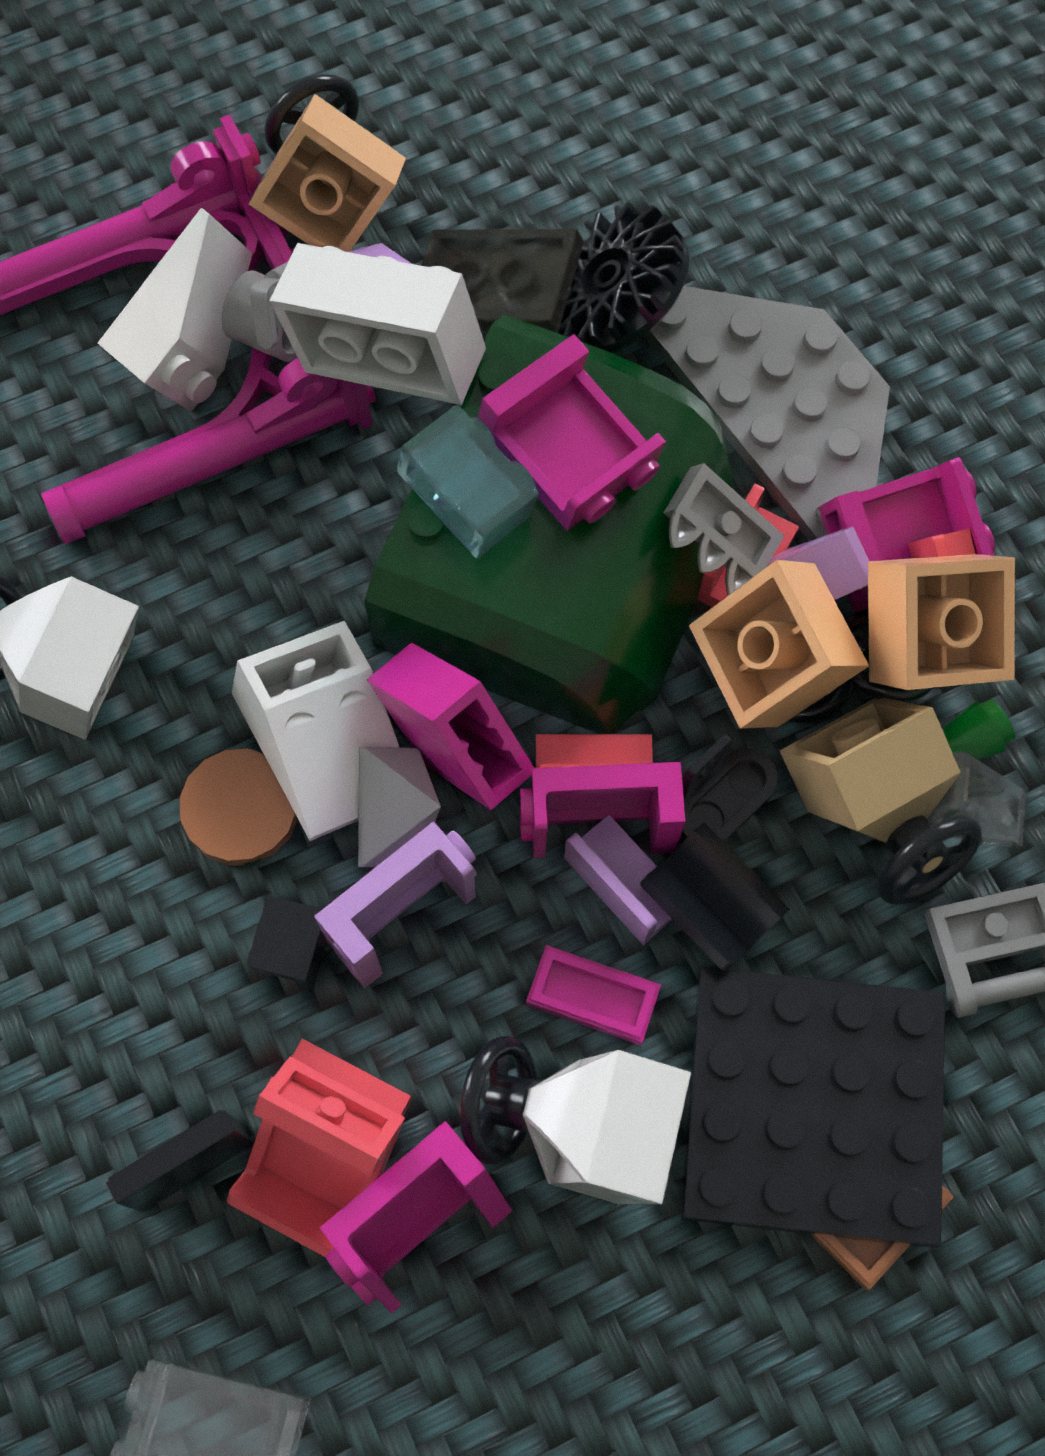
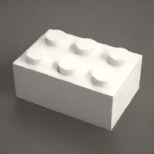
[270,243,486,405]

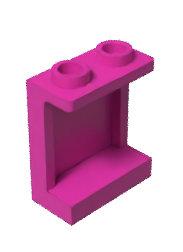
[476,334,667,531]
[818,458,995,613]
[520,762,686,858]
[320,1121,512,1313]

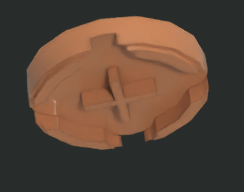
[180,749,298,866]

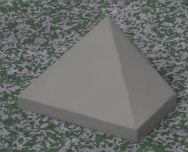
[358,747,441,867]

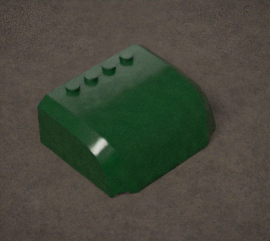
[364,314,734,734]

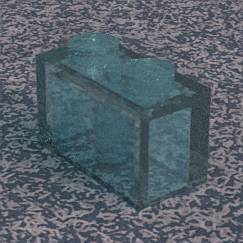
[397,404,539,559]

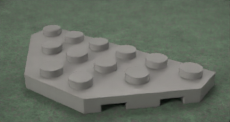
[644,286,890,541]

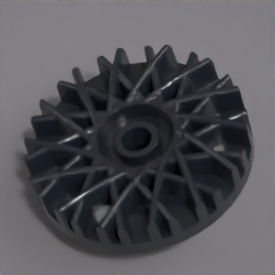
[536,202,689,353]

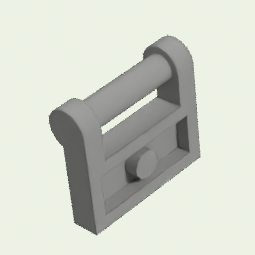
[924,883,1045,1018]

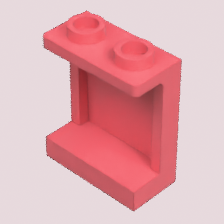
[227,1057,405,1257]

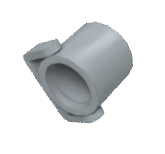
[222,261,298,362]

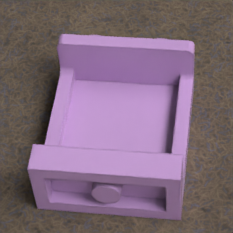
[314,821,477,989]

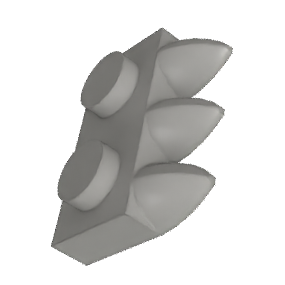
[663,463,784,596]

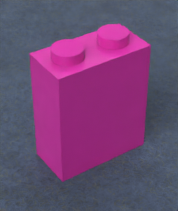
[366,643,534,810]

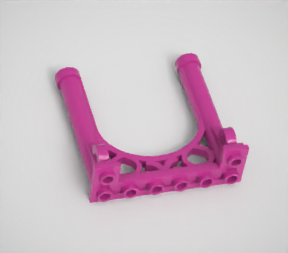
[0,114,376,545]

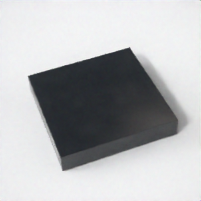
[106,1110,254,1212]

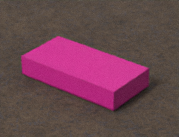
[526,945,661,1046]

